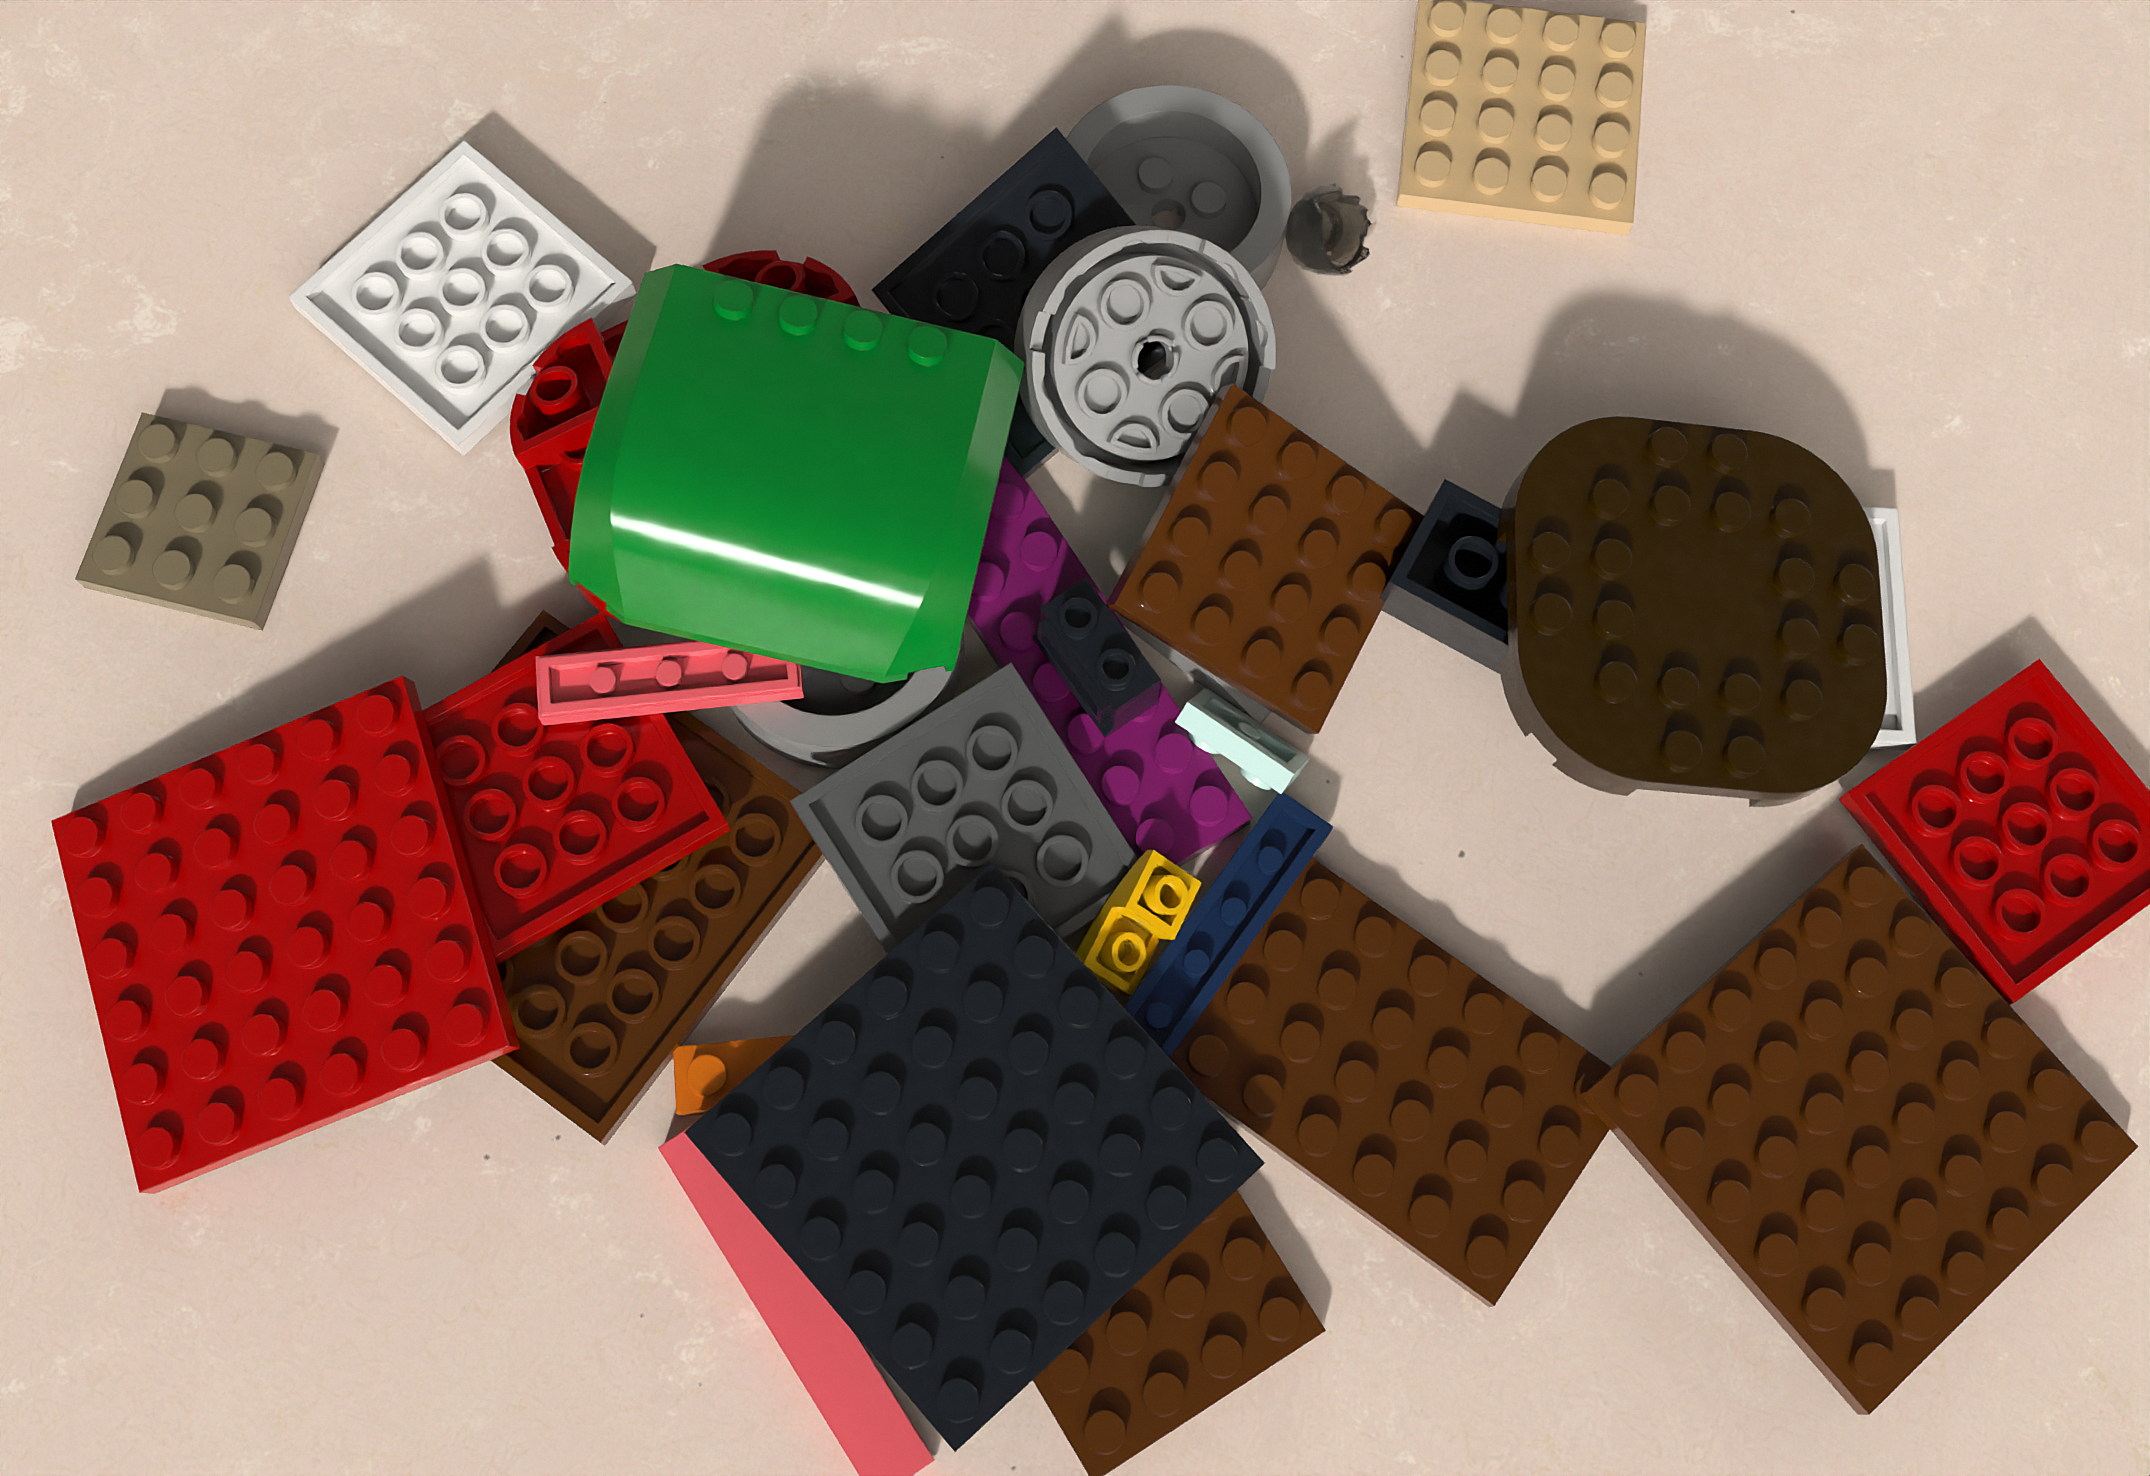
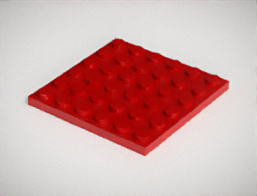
[51,675,520,1194]

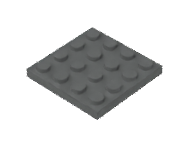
[790,663,1138,954]

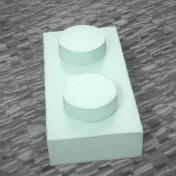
[1175,688,1310,794]

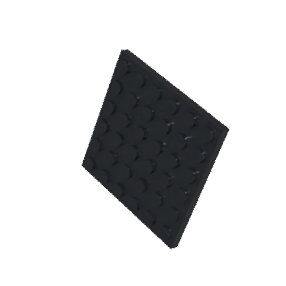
[684,863,1265,1452]

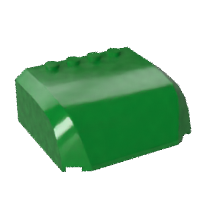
[568,264,1025,683]

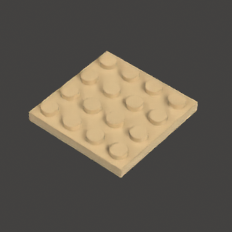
[1396,0,1646,235]

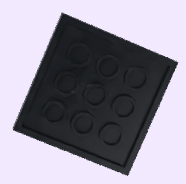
[872,127,1167,479]

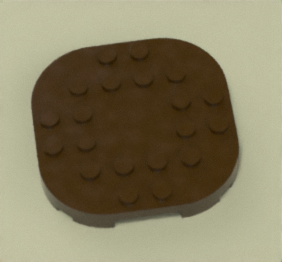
[1497,416,1887,807]

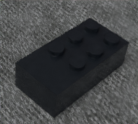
[1379,479,1508,675]

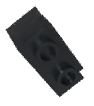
[1032,578,1161,738]

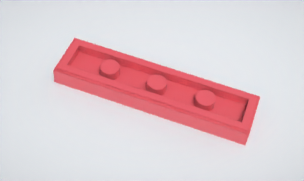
[536,640,805,725]

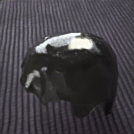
[1285,183,1371,277]

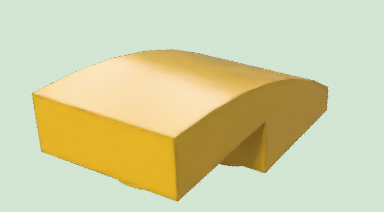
[1076,850,1202,997]

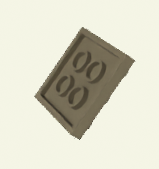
[75,412,325,631]

